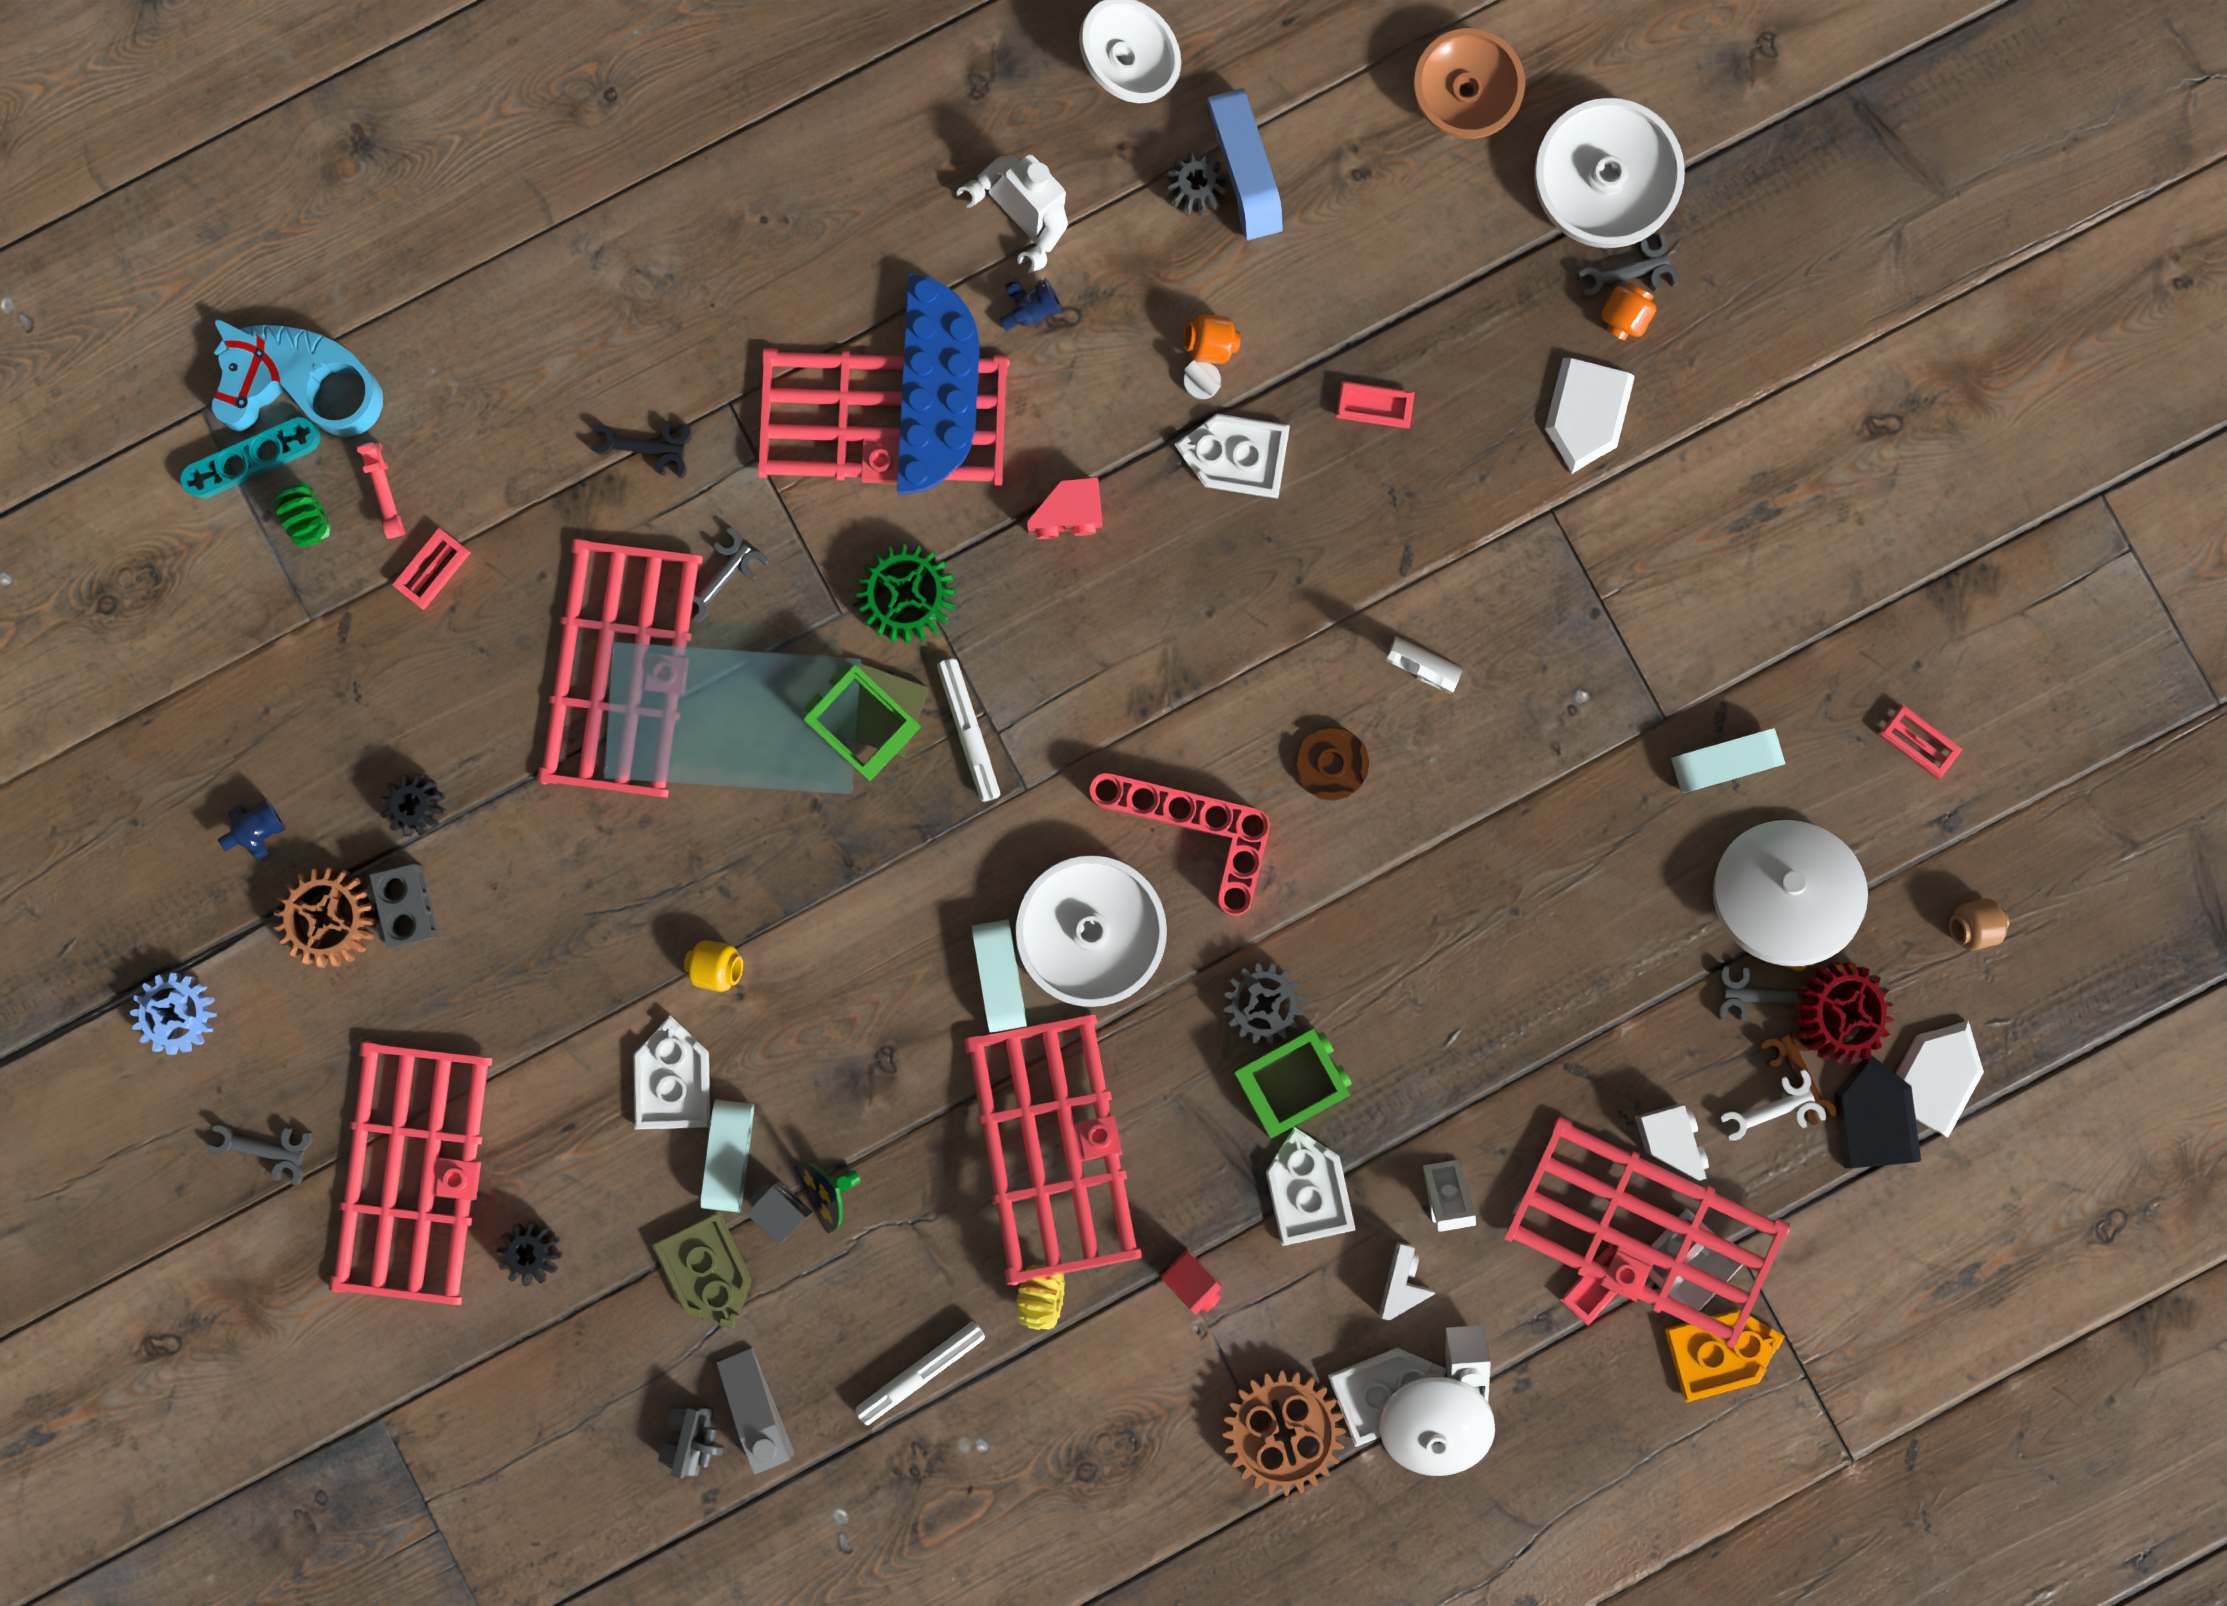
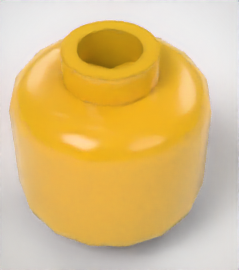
[684,940,743,992]

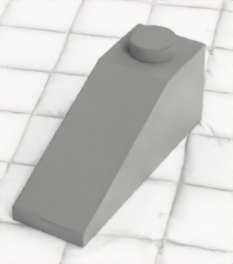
[717,1348,795,1475]

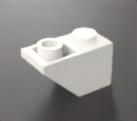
[1635,1104,1709,1181]
[1445,1325,1490,1402]

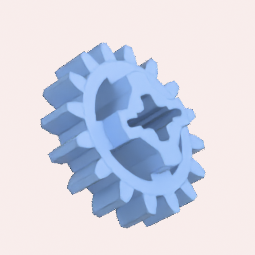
[130,973,217,1055]

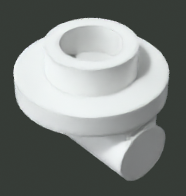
[1184,360,1221,399]

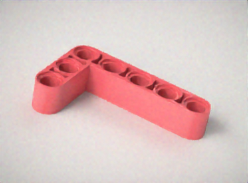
[1090,773,1270,916]

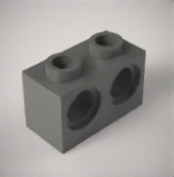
[367,864,440,949]
[746,1181,813,1245]

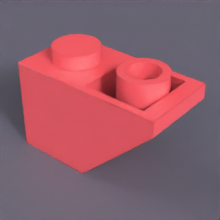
[1027,477,1103,539]
[1161,1248,1222,1315]

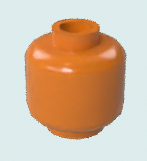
[1601,282,1656,341]
[1183,314,1241,364]

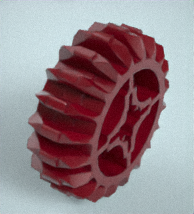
[1792,962,1894,1064]

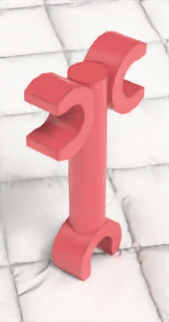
[357,442,406,539]

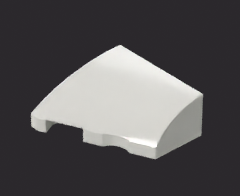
[1385,636,1463,694]

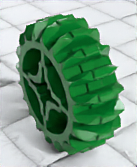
[855,543,957,645]

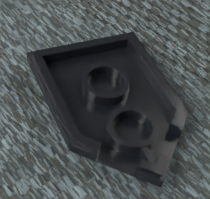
[1834,1055,1922,1168]

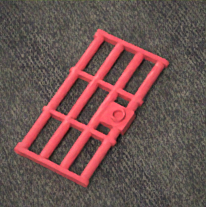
[759,348,1010,485]
[537,538,703,798]
[963,1015,1142,1286]
[329,1040,493,1305]
[1504,1116,1790,1348]

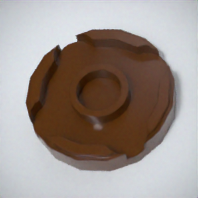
[1294,726,1369,801]

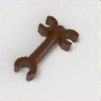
[1758,1024,1836,1125]

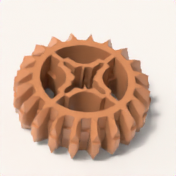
[274,867,378,968]

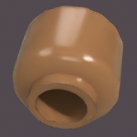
[1949,898,2009,951]

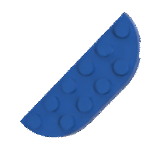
[897,274,980,495]

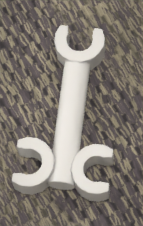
[1721,1069,1826,1140]

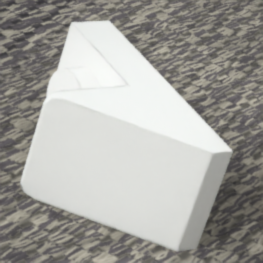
[1423,1159,1476,1232]
[1379,1241,1435,1320]

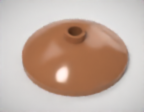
[1413,28,1525,139]

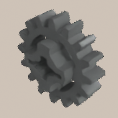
[1223,963,1305,1044]

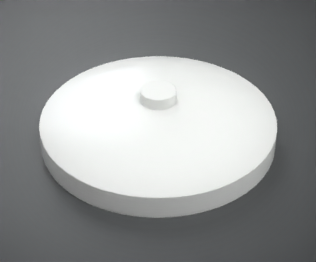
[1534,98,1685,248]
[1713,820,1868,966]
[1016,856,1167,1007]

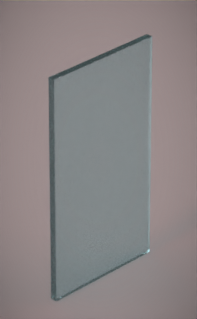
[603,642,862,794]

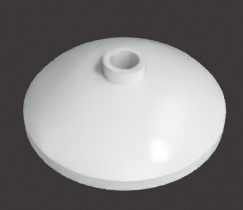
[1079,0,1181,103]
[1380,1377,1495,1476]

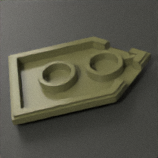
[651,1211,752,1330]

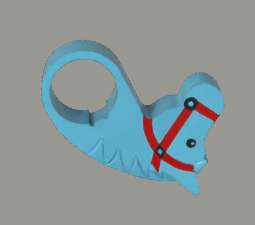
[212,320,383,437]

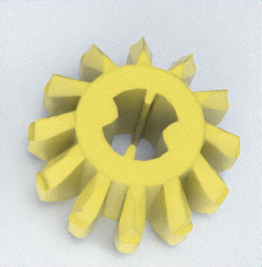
[1016,1264,1065,1330]

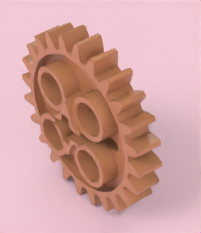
[1222,1369,1346,1496]

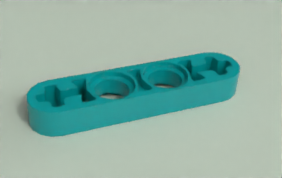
[180,417,321,499]

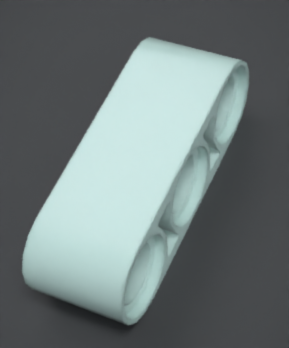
[1671,728,1785,794]
[972,919,1027,1033]
[701,1099,754,1213]

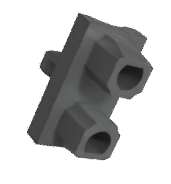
[658,1406,724,1479]

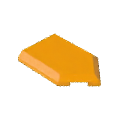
[1665,1309,1785,1402]

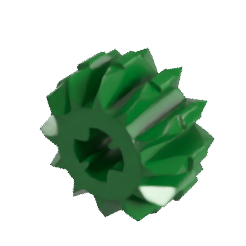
[274,481,331,548]

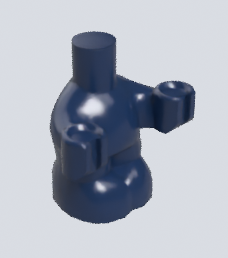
[999,278,1063,331]
[217,799,286,861]

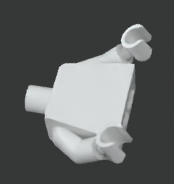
[956,154,1068,273]

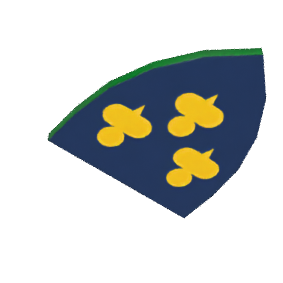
[794,1162,861,1234]

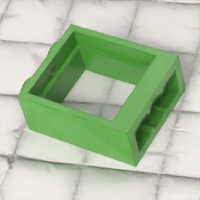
[802,664,922,782]
[1233,1028,1352,1139]

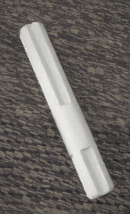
[937,658,1000,802]
[856,1321,985,1425]

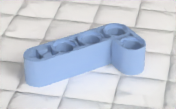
[1207,88,1283,241]

